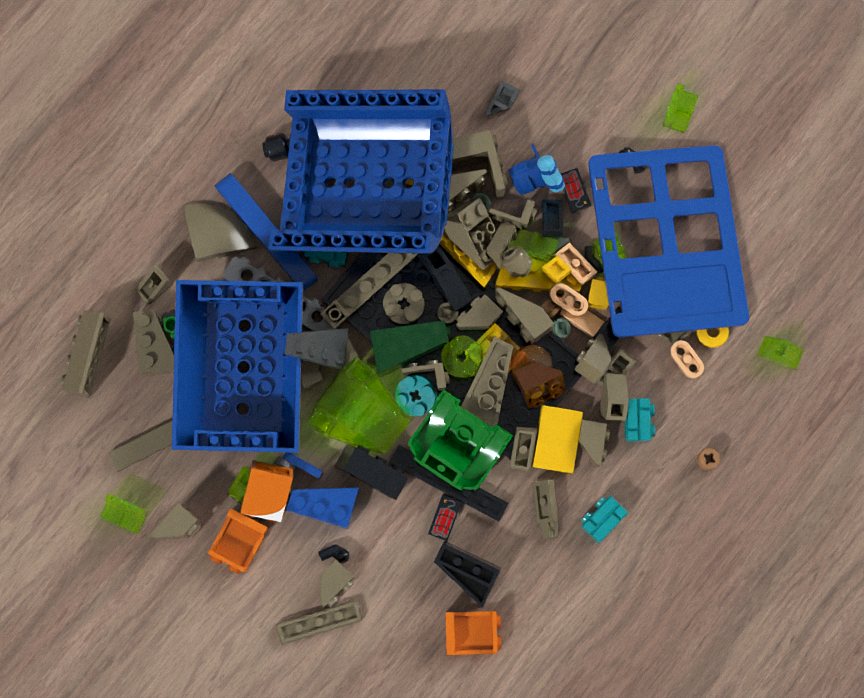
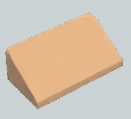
[554,242,597,285]
[559,302,604,338]

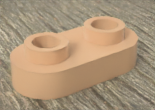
[550,283,588,316]
[670,340,704,379]

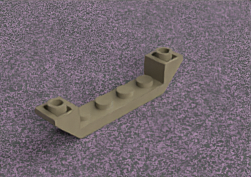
[320,253,419,329]

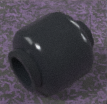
[262,133,290,161]

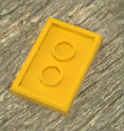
[531,405,583,474]

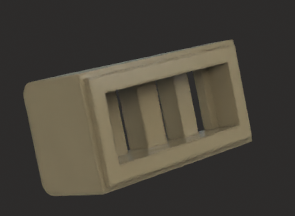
[596,348,636,388]

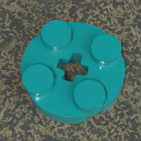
[395,374,437,416]

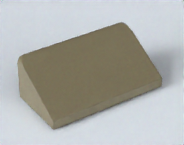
[486,223,518,268]
[510,427,538,471]

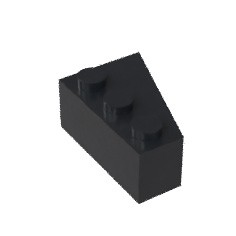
[334,445,408,500]

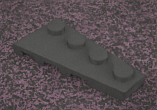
[285,328,348,369]

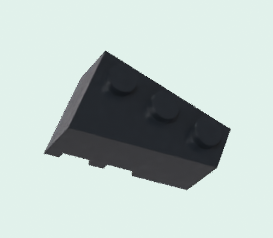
[434,541,501,608]

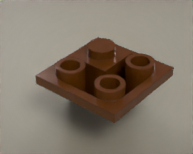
[514,363,566,409]

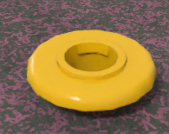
[697,327,729,348]

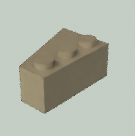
[133,310,174,377]

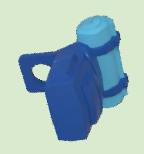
[508,144,565,195]

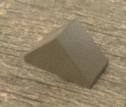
[135,265,173,305]

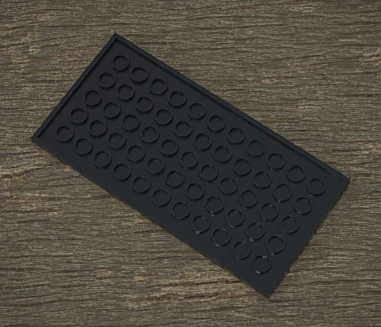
[322,244,582,460]

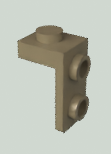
[488,199,537,230]
[401,360,450,391]

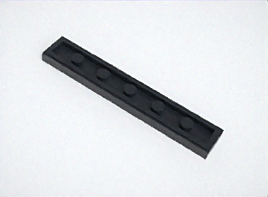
[389,445,509,522]

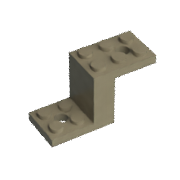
[452,130,508,200]

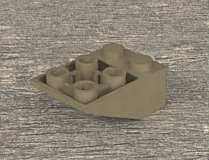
[448,169,487,213]
[444,197,497,270]
[494,287,554,345]

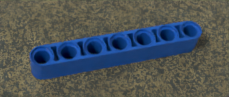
[214,173,319,292]

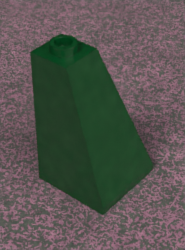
[370,321,452,378]

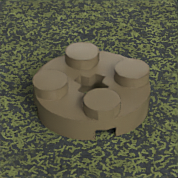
[383,283,425,325]

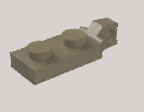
[533,480,558,539]

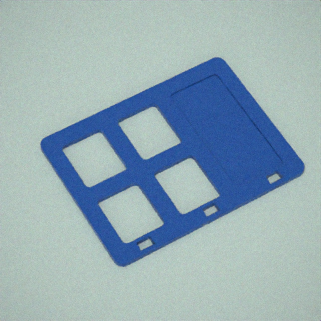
[588,145,749,338]

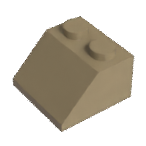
[150,503,202,540]

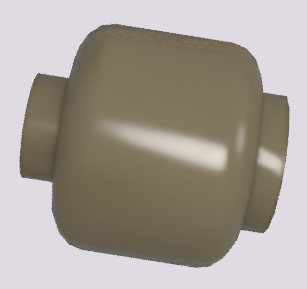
[502,246,533,277]

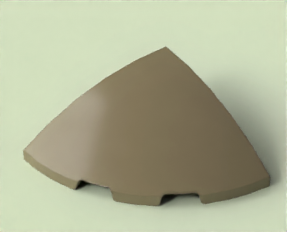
[183,203,258,262]

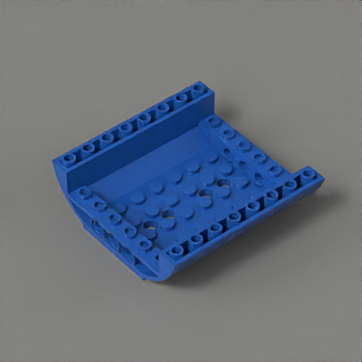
[268,89,454,253]

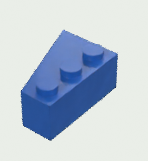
[286,487,360,529]

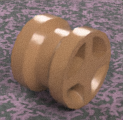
[540,297,563,320]
[697,448,720,470]

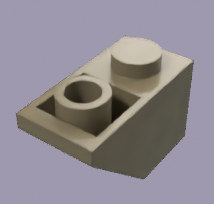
[456,295,503,330]
[574,334,612,384]
[600,373,629,421]
[578,420,610,467]
[321,559,354,608]

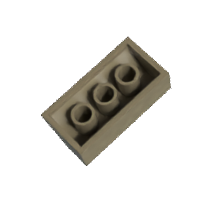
[60,310,111,399]

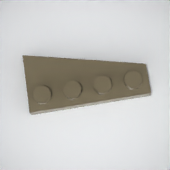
[461,336,514,428]

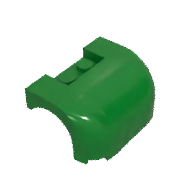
[408,389,513,491]

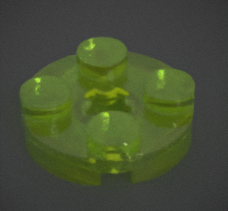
[441,336,483,378]

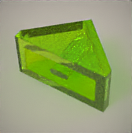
[757,336,803,370]
[227,466,250,504]

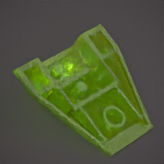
[307,357,410,455]

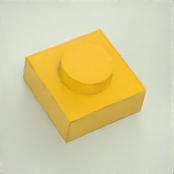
[542,255,572,284]

